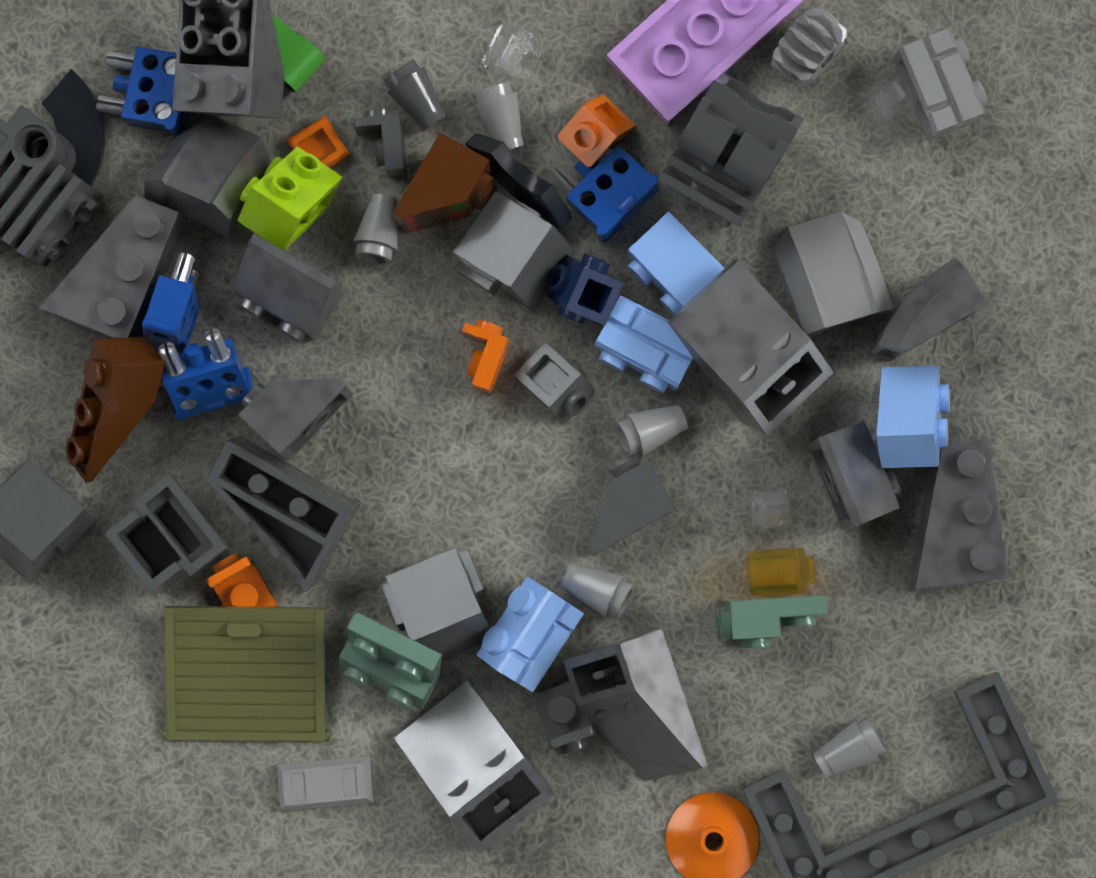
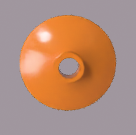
[666,792,759,878]

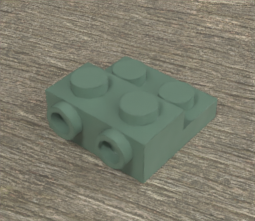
[716,595,828,648]
[339,612,442,711]

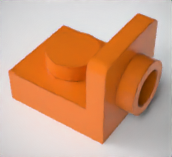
[558,94,636,167]
[461,319,510,395]
[206,553,279,607]

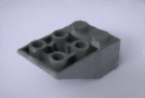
[172,0,284,119]
[667,259,834,436]
[563,629,708,781]
[394,680,554,855]

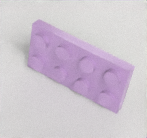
[606,0,804,126]

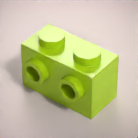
[237,146,343,251]

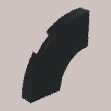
[42,69,105,186]
[465,133,572,229]

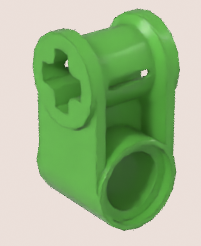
[272,13,326,94]

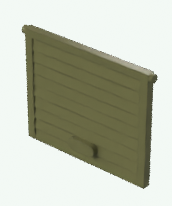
[162,606,330,742]

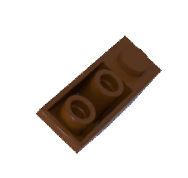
[65,336,165,483]

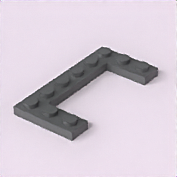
[741,672,1059,878]

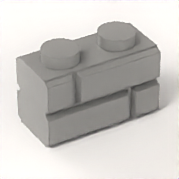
[893,29,988,141]

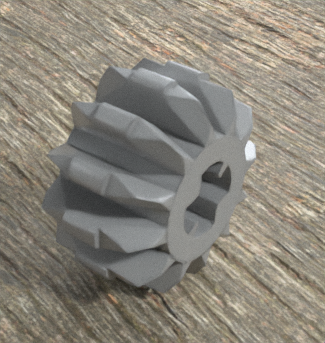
[771,7,847,88]

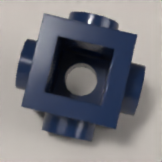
[547,253,624,325]

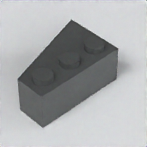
[206,436,361,592]

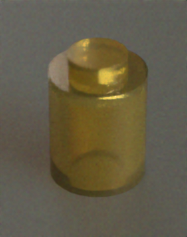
[746,547,815,597]

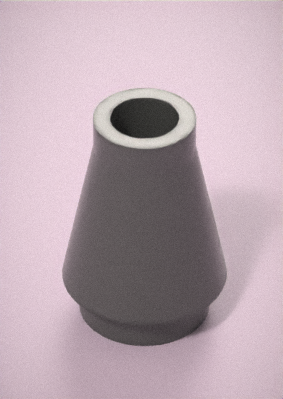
[384,59,447,131]

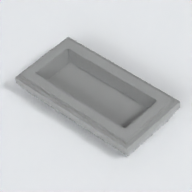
[277,756,374,811]

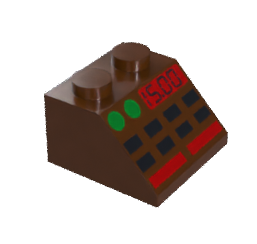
[393,132,495,233]

